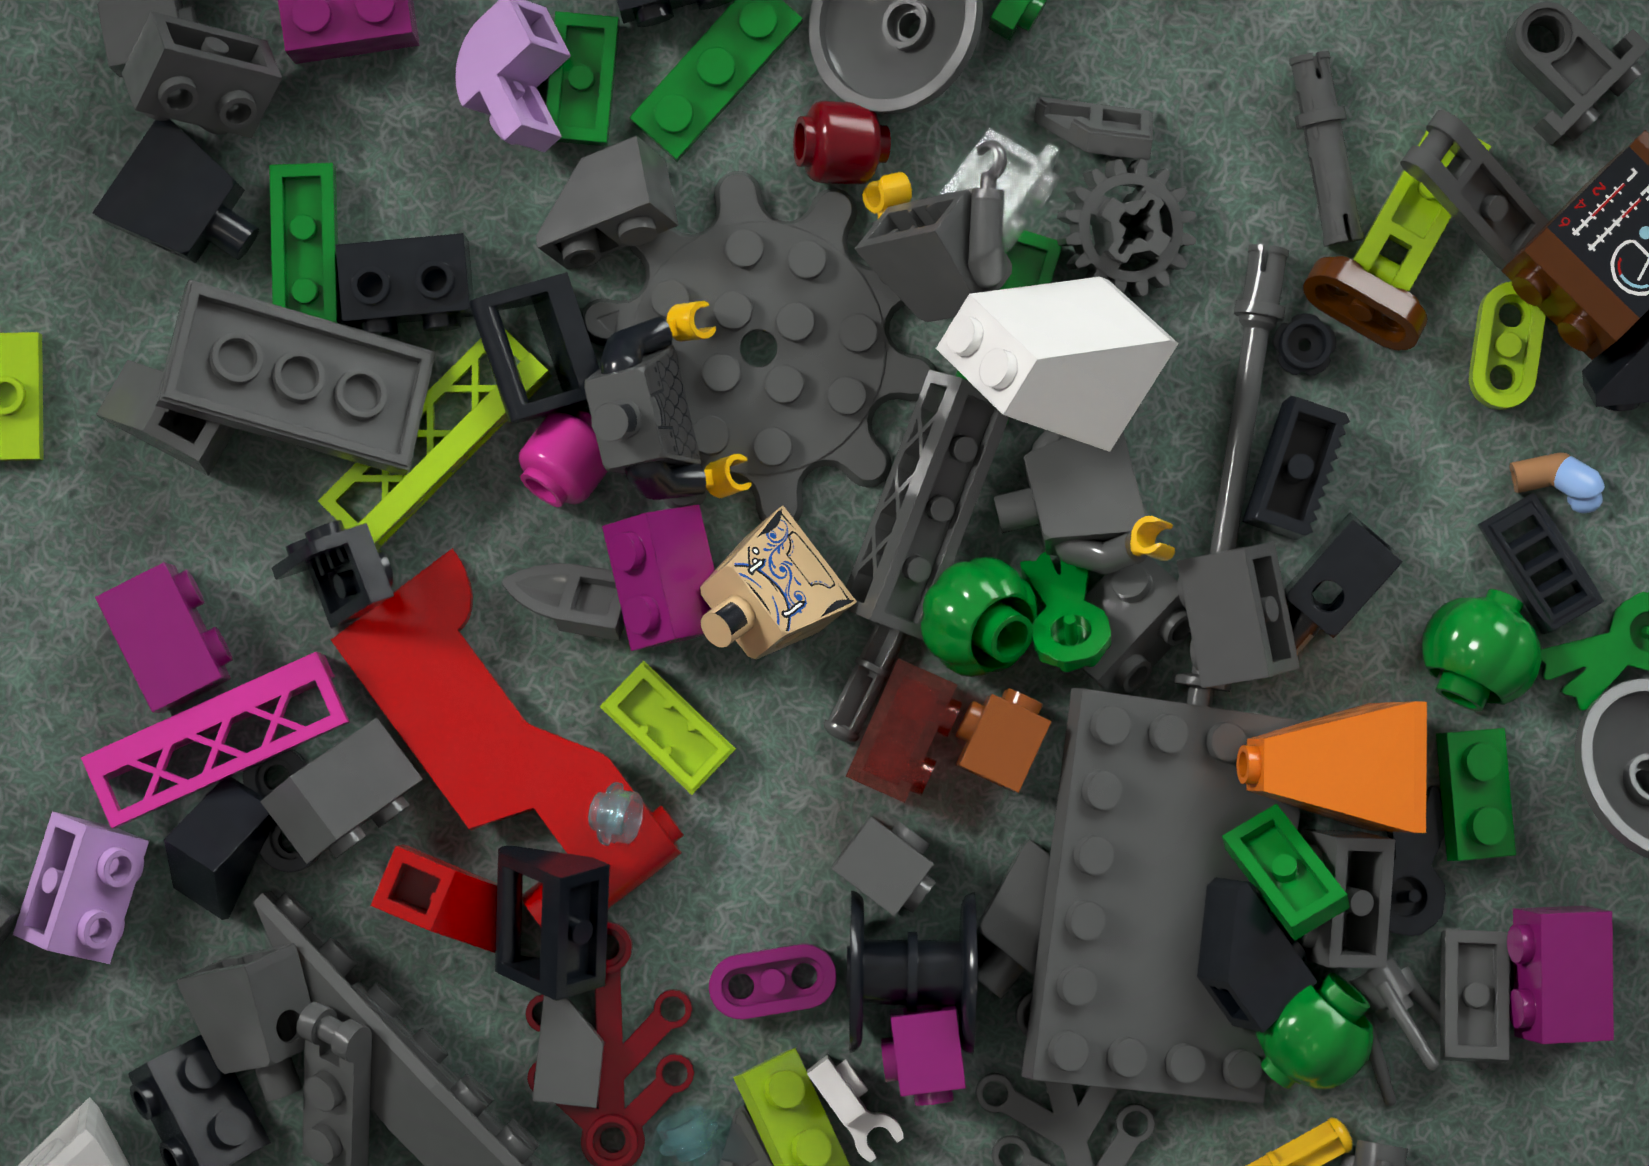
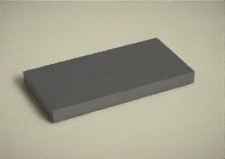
[155,280,436,476]

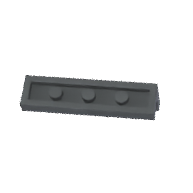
[846,369,1009,640]

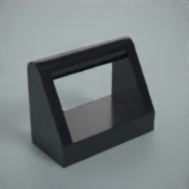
[469,272,600,424]
[495,846,610,1001]

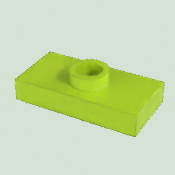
[0,332,44,461]
[600,661,736,795]

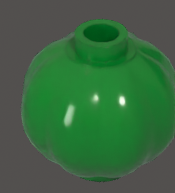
[921,557,1037,677]
[1422,589,1542,711]
[1255,973,1373,1090]

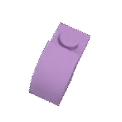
[455,0,571,152]

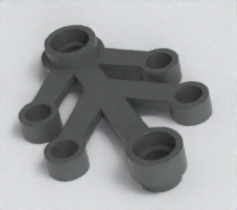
[976,990,1155,1166]

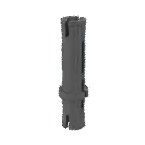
[1289,51,1365,247]

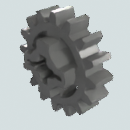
[1057,159,1196,297]

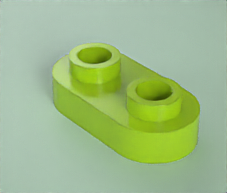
[1469,281,1546,410]

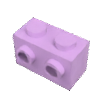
[13,811,149,964]

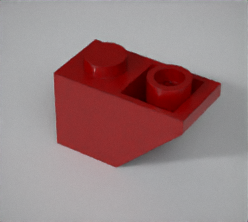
[370,844,497,953]

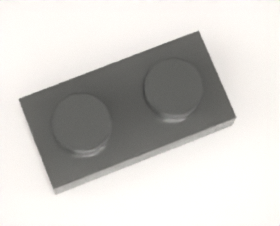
[1440,929,1510,1064]

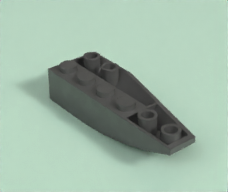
[254,891,541,1166]

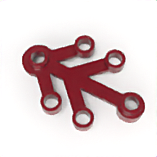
[526,921,695,1166]

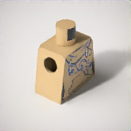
[700,506,857,660]

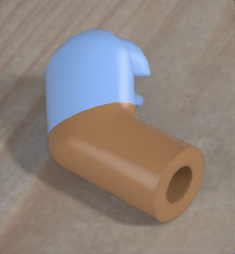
[1509,453,1605,513]

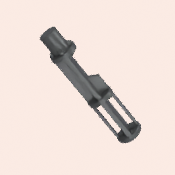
[824,623,907,743]

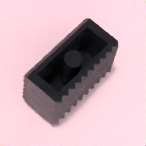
[1242,395,1350,540]

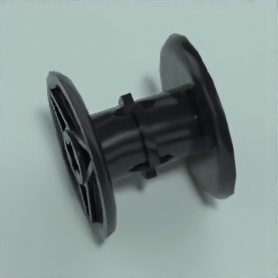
[847,890,978,1055]

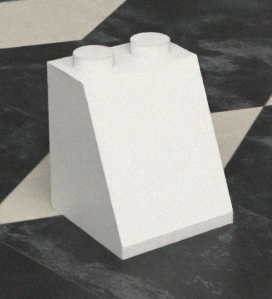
[936,277,1179,452]

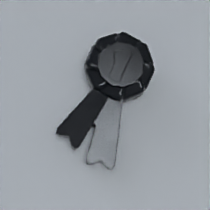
[1387,785,1446,936]

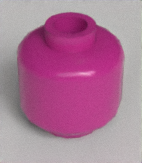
[519,411,608,507]

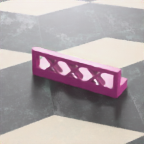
[81,651,350,829]

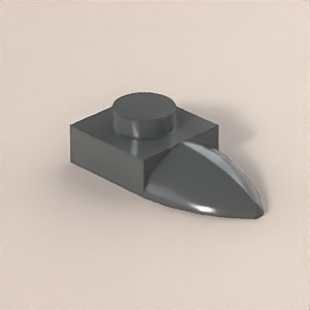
[502,563,625,641]

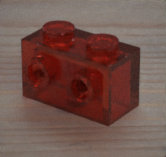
[846,658,963,803]

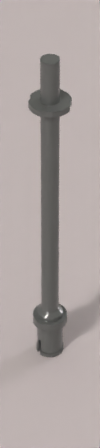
[1174,244,1289,707]

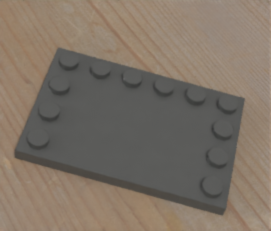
[1021,688,1306,1103]

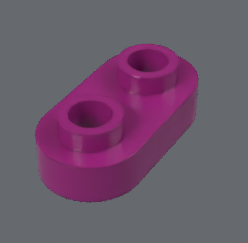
[709,943,836,1019]

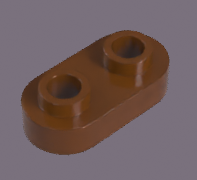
[1303,256,1428,350]

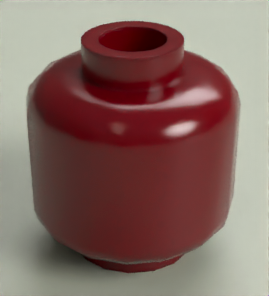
[793,101,891,184]

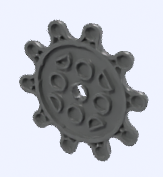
[581,171,936,523]

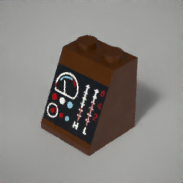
[1501,130,1649,360]

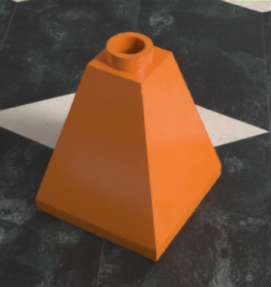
[1236,701,1427,833]

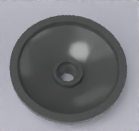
[808,0,983,114]
[1574,679,1649,859]

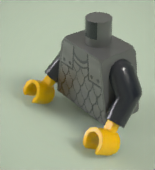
[584,301,752,500]

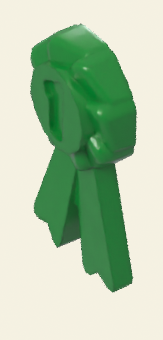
[1020,552,1111,672]
[1541,592,1649,711]

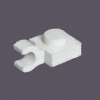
[807,1055,904,1162]

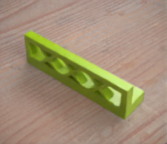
[318,329,552,550]

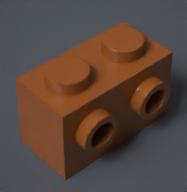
[955,688,1052,793]

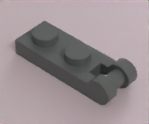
[1400,110,1549,269]
[296,1001,372,1166]

